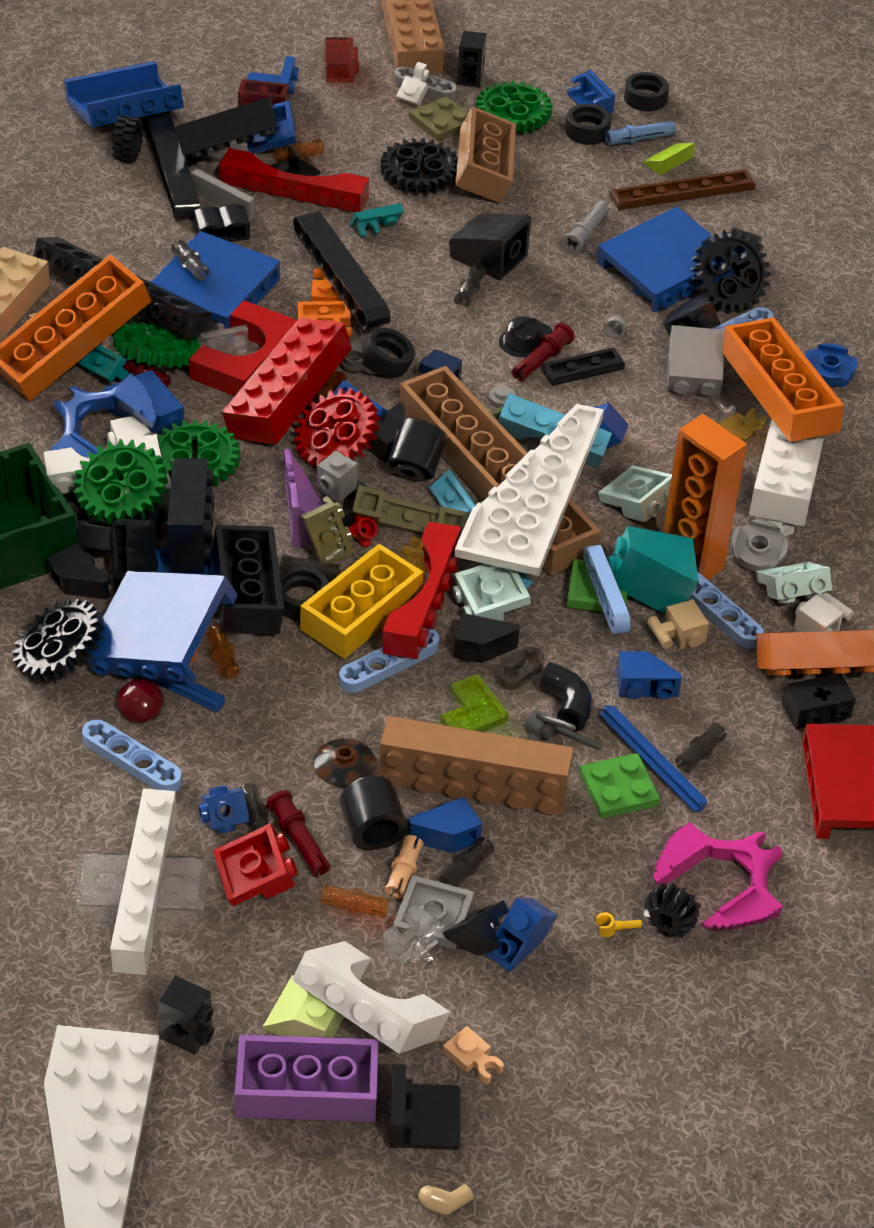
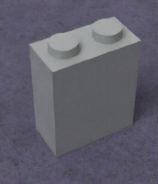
[667,325,724,396]

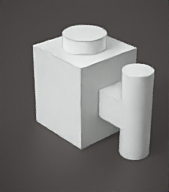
[794,592,854,632]

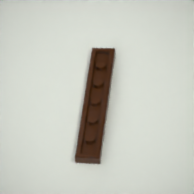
[610,169,755,210]

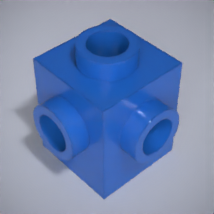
[198,785,250,833]

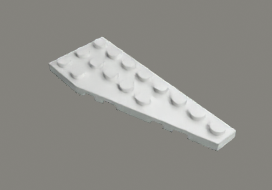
[455,404,604,576]
[44,1025,160,1228]

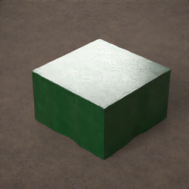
[0,442,77,590]

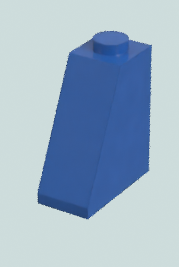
[103,370,184,435]

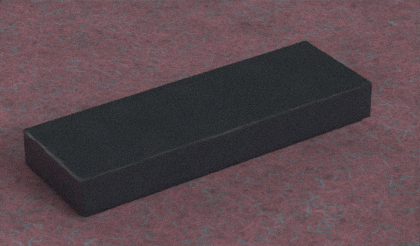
[542,347,625,386]

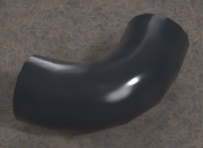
[539,662,593,732]

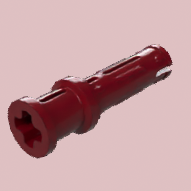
[511,322,575,382]
[266,790,331,877]

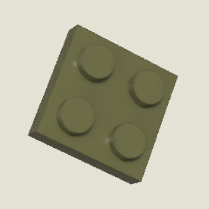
[409,96,468,142]

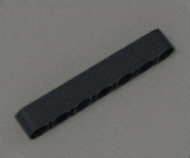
[144,111,200,220]
[293,211,391,330]

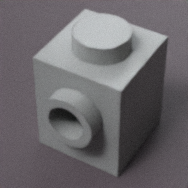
[317,451,358,503]

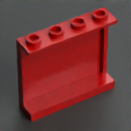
[802,724,874,839]

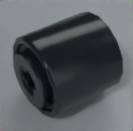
[387,418,447,481]
[340,775,408,851]

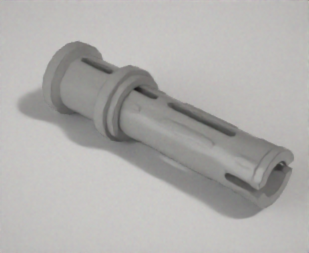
[561,200,610,254]

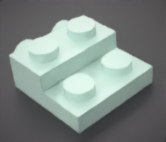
[598,465,672,522]
[755,562,832,603]
[452,564,531,621]

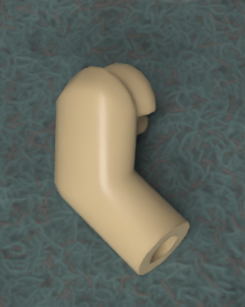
[418,1184,474,1215]

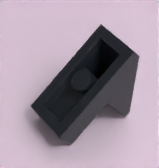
[269,145,320,176]
[442,900,509,956]

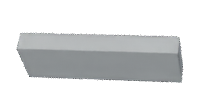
[191,169,254,221]

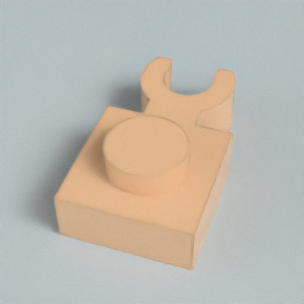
[442,1026,504,1084]

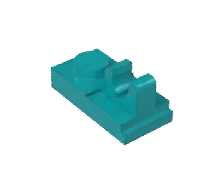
[349,203,404,239]
[77,345,130,383]

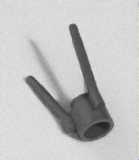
[524,710,602,749]

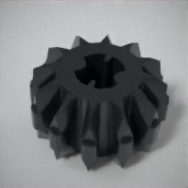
[643,882,701,938]

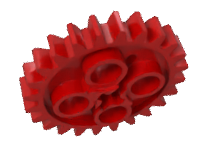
[294,388,380,468]

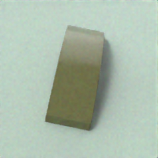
[352,485,469,535]

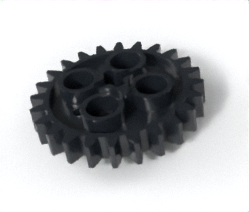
[381,138,458,195]
[690,230,771,314]
[12,598,105,683]

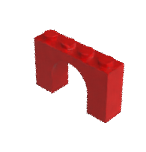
[189,300,297,396]

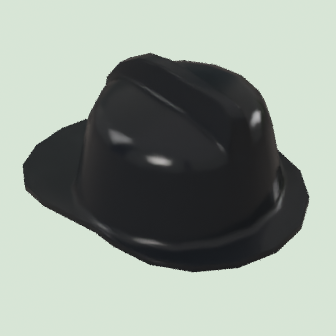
[499,316,553,357]

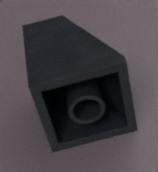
[449,214,531,281]

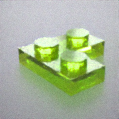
[440,674,509,732]

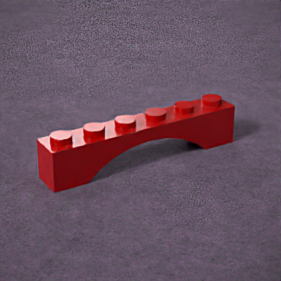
[219,148,369,213]
[382,522,462,659]

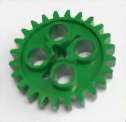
[476,80,553,135]
[113,322,200,368]
[157,419,240,486]
[73,439,168,525]

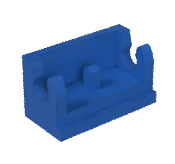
[567,70,615,114]

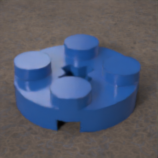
[805,343,857,387]

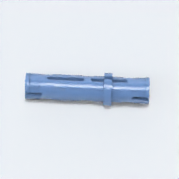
[605,120,676,146]

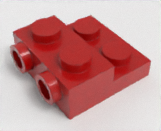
[213,823,298,907]

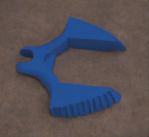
[49,374,156,458]

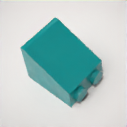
[607,526,699,615]

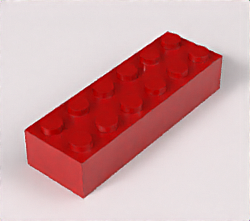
[222,318,352,444]

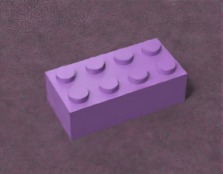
[235,1035,378,1122]

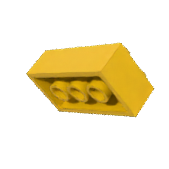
[300,544,423,659]

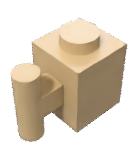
[647,599,709,650]

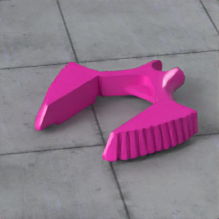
[653,822,783,931]

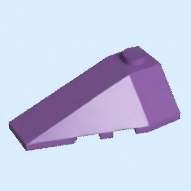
[284,449,324,547]

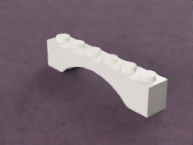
[110,789,177,975]

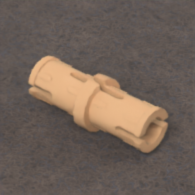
[384,835,424,899]

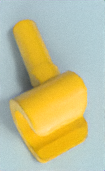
[596,912,642,938]

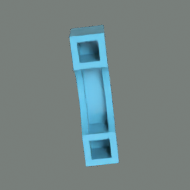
[498,393,612,469]

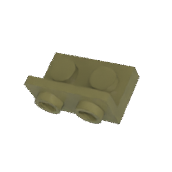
[301,496,354,568]

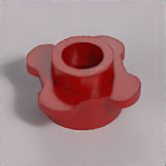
[348,516,378,547]

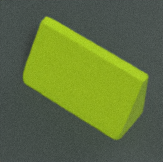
[643,143,695,175]

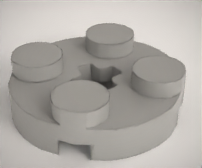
[730,519,788,572]

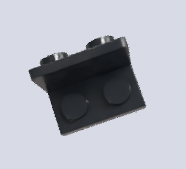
[389,1064,460,1150]

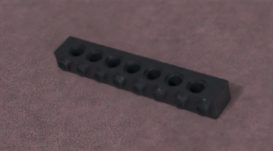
[33,237,211,339]

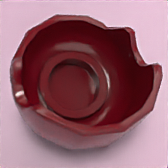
[117,679,165,723]

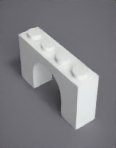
[292,941,450,1054]

